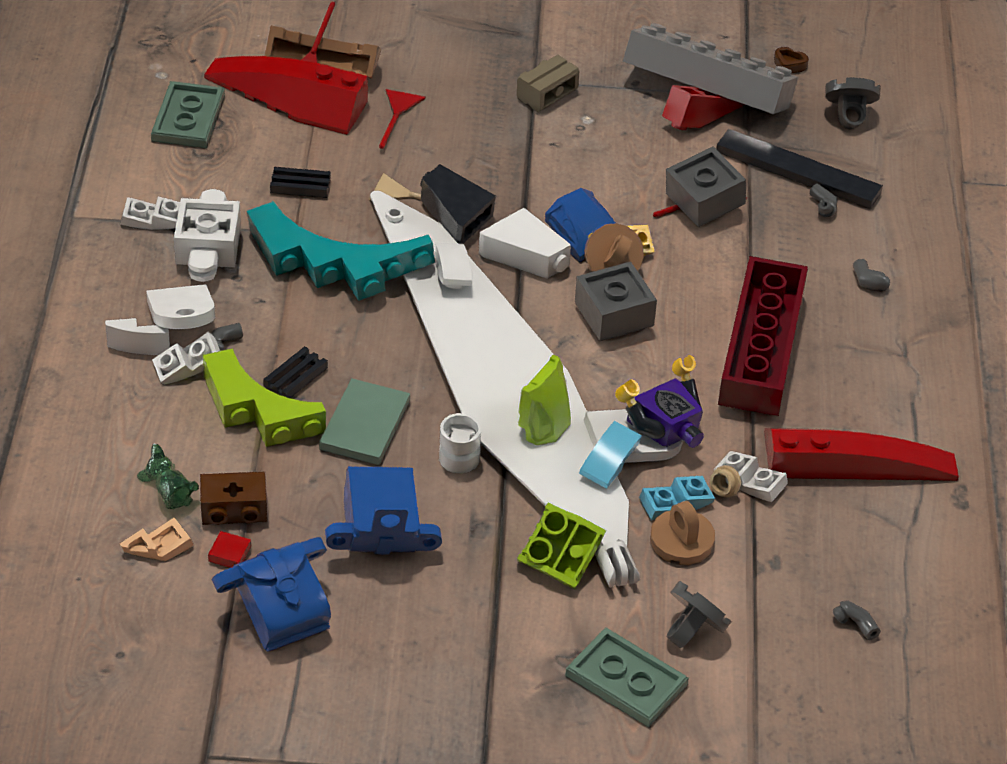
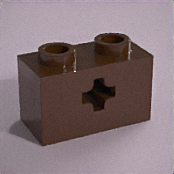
[200,471,267,525]

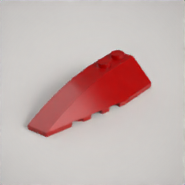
[204,56,368,135]
[764,428,959,481]

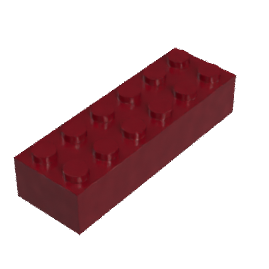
[718,256,808,416]

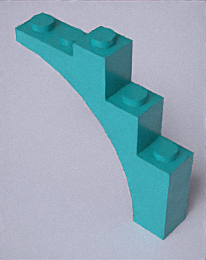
[247,201,435,301]

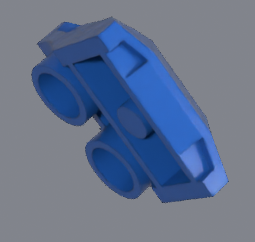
[545,188,616,263]

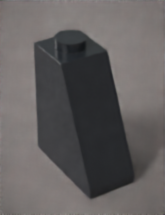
[420,164,496,244]

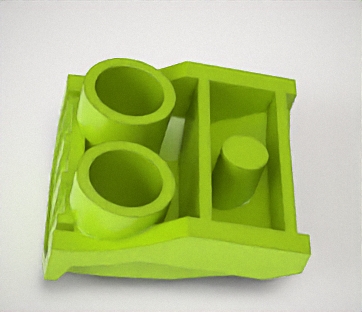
[518,354,571,445]
[517,502,606,589]

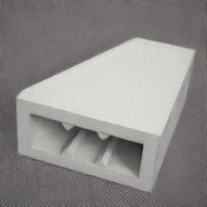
[479,208,571,279]

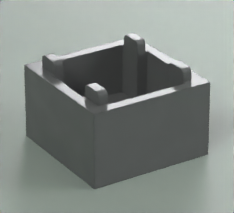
[666,146,746,227]
[575,261,657,341]

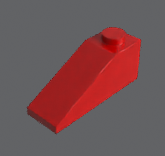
[662,85,745,130]

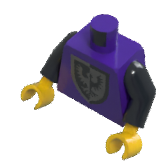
[615,355,704,448]

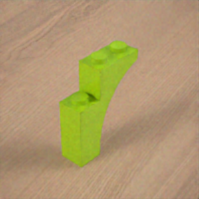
[203,348,326,447]

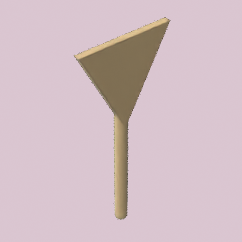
[369,173,421,201]

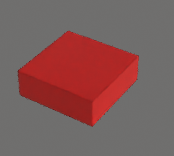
[208,531,251,568]

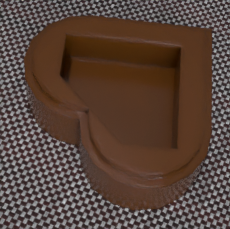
[774,47,809,73]

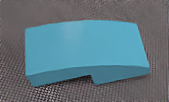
[579,421,642,489]
[639,476,715,520]

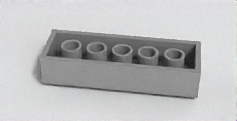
[622,23,799,114]

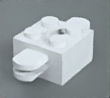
[174,189,241,282]

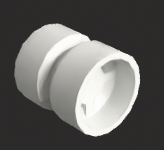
[439,413,481,474]

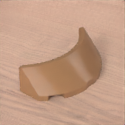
[265,25,381,79]

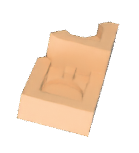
[120,518,194,561]

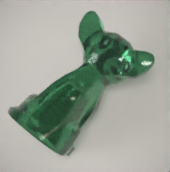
[137,444,199,510]

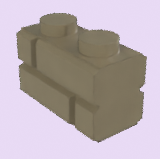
[516,54,580,112]

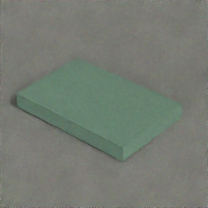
[151,81,225,148]
[319,378,410,465]
[565,627,689,727]

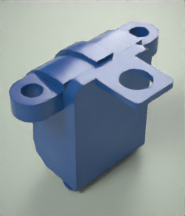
[325,466,442,555]
[212,537,331,652]

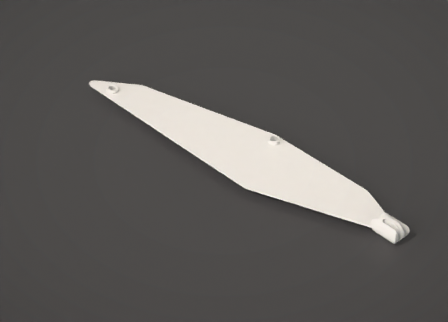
[370,191,640,588]

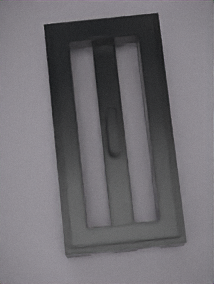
[270,167,331,198]
[263,346,328,398]

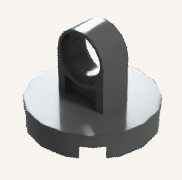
[825,77,881,129]
[666,581,732,648]

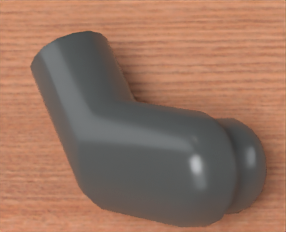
[809,184,838,217]
[853,259,890,291]
[211,323,243,351]
[833,600,881,640]

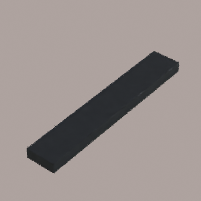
[716,129,883,209]

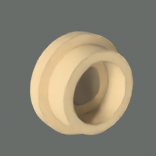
[710,465,741,497]

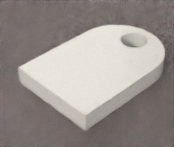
[146,284,215,329]
[584,409,683,463]

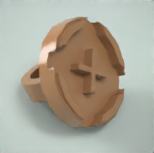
[584,223,644,272]
[650,500,715,565]

